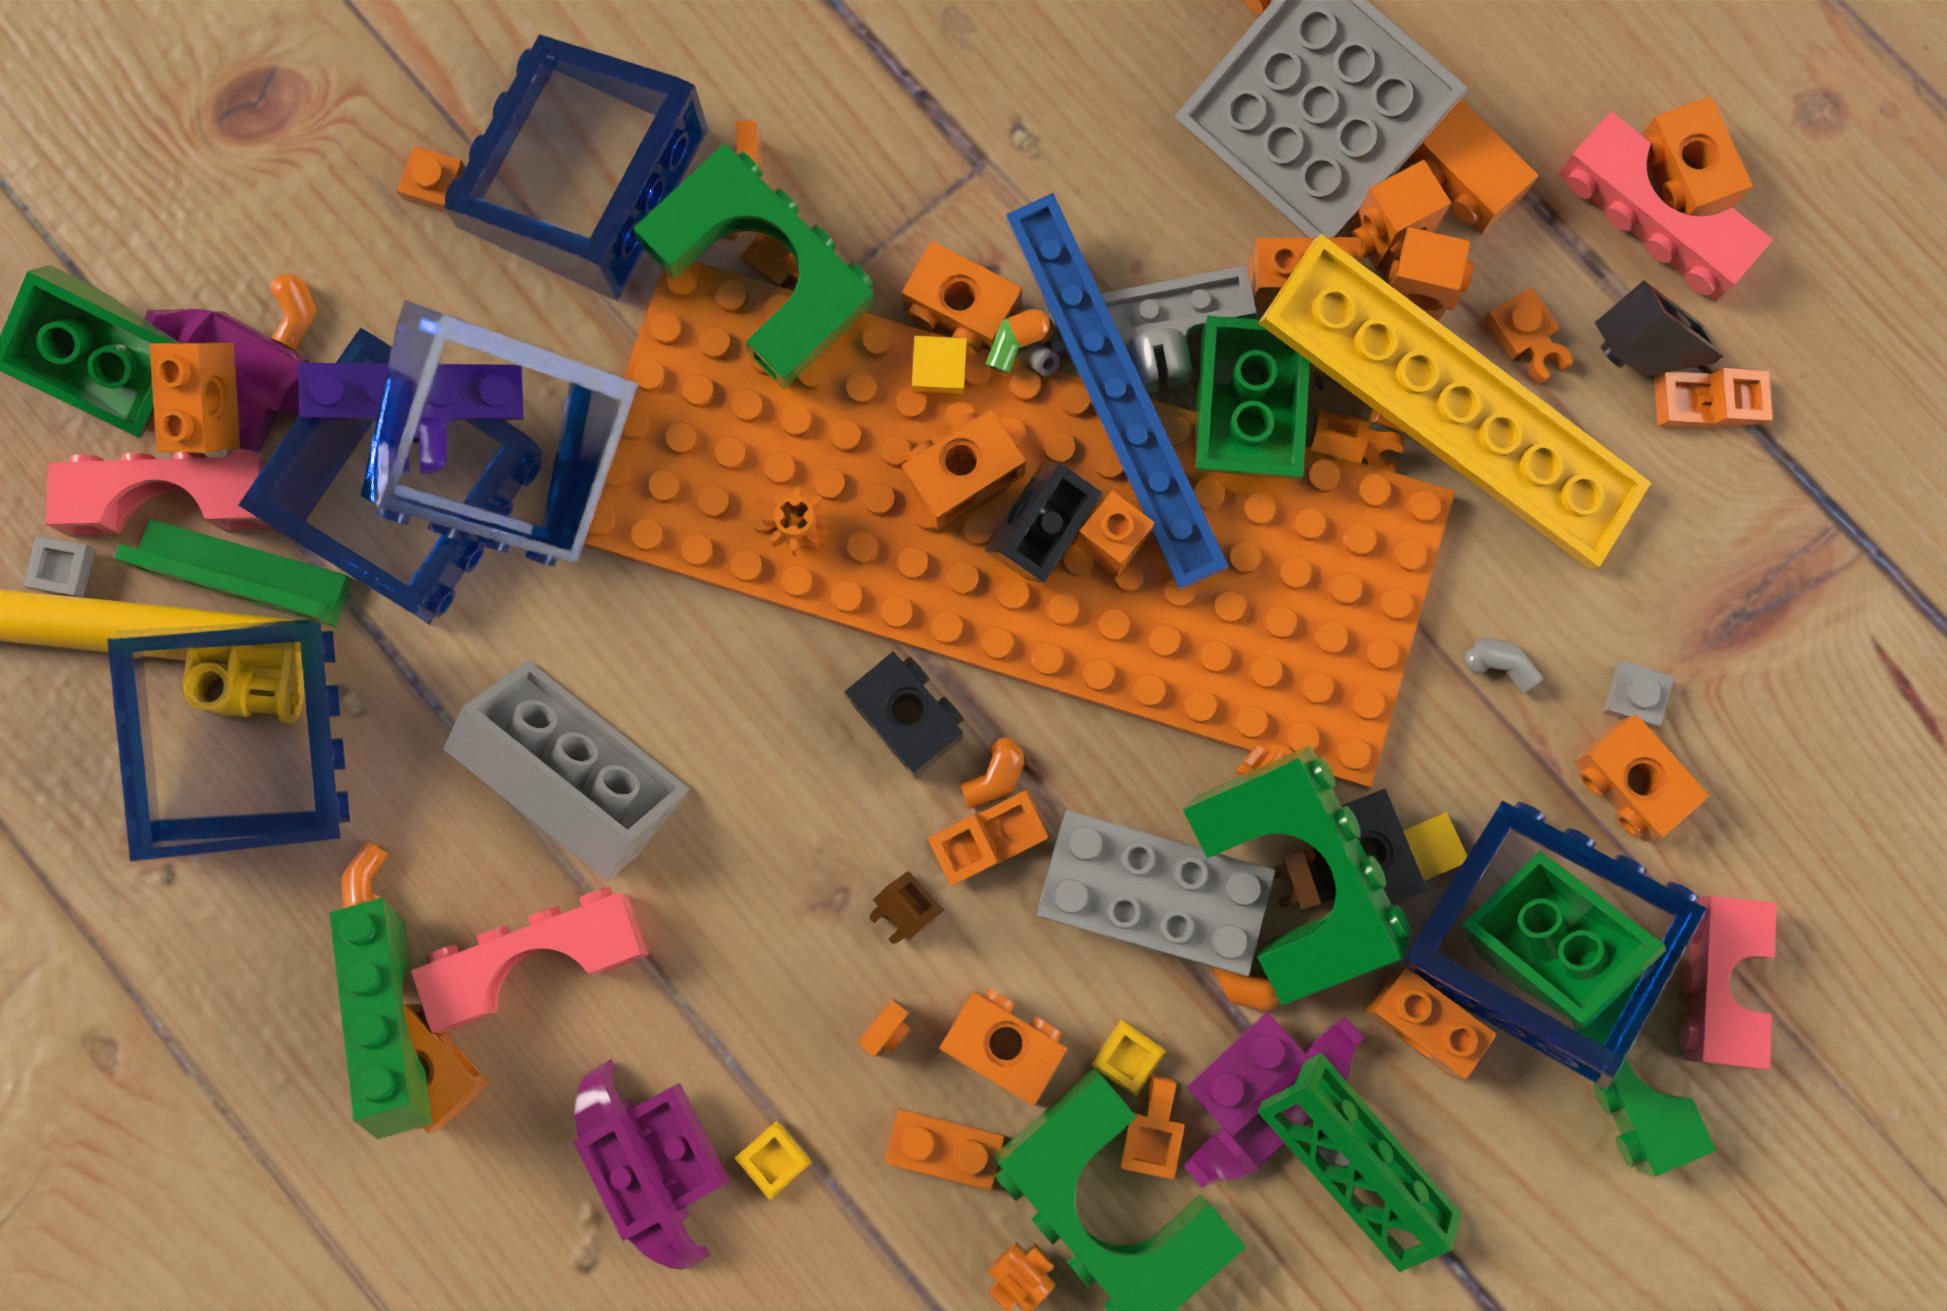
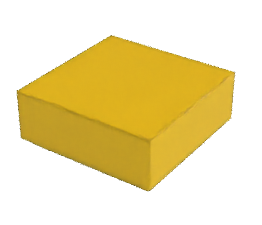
[912,336,967,394]
[1403,812,1470,881]
[1090,1020,1167,1097]
[735,1120,813,1200]

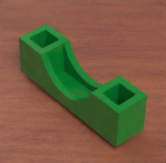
[329,897,432,1139]
[1570,977,1716,1176]

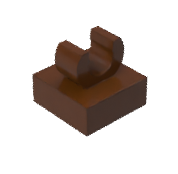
[1273,848,1336,909]
[870,871,944,944]

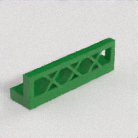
[114,519,353,628]
[1258,1053,1462,1273]

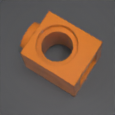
[1076,490,1155,577]

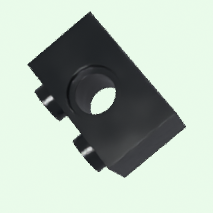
[984,462,1103,583]
[844,651,964,779]
[1341,789,1428,904]

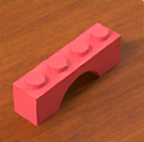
[1558,111,1773,302]
[45,449,277,536]
[411,887,649,1033]

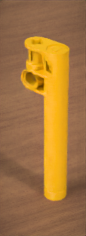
[0,589,313,725]

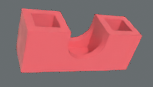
[1678,896,1777,1070]

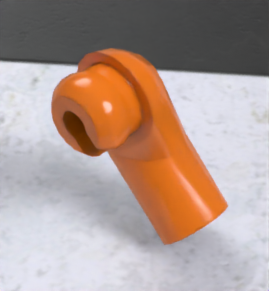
[271,274,317,352]
[959,737,1024,809]
[341,839,389,908]
[1211,967,1279,1011]

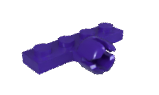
[298,363,524,474]

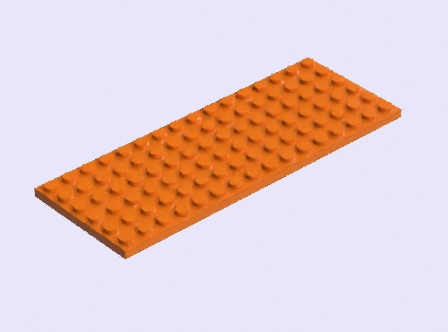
[566,261,1455,790]

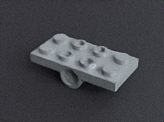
[1036,810,1275,976]

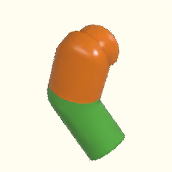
[985,309,1055,374]

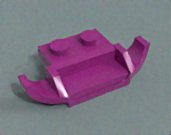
[144,308,322,452]
[1184,1012,1364,1188]
[573,1059,730,1270]

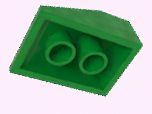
[0,265,180,438]
[1195,315,1310,480]
[1462,850,1666,1029]

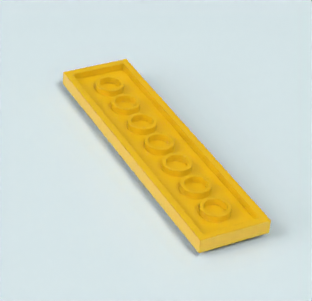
[1258,234,1652,569]

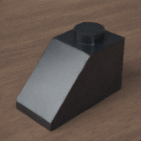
[1595,280,1723,377]

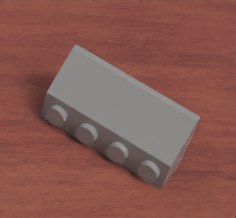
[444,660,690,882]

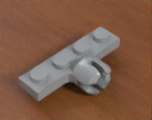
[1043,265,1257,393]

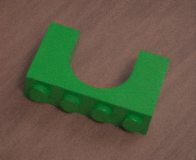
[633,143,874,390]
[1182,745,1411,1005]
[994,1068,1246,1311]

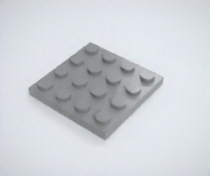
[1174,0,1468,237]

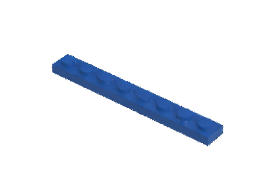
[1006,193,1228,591]

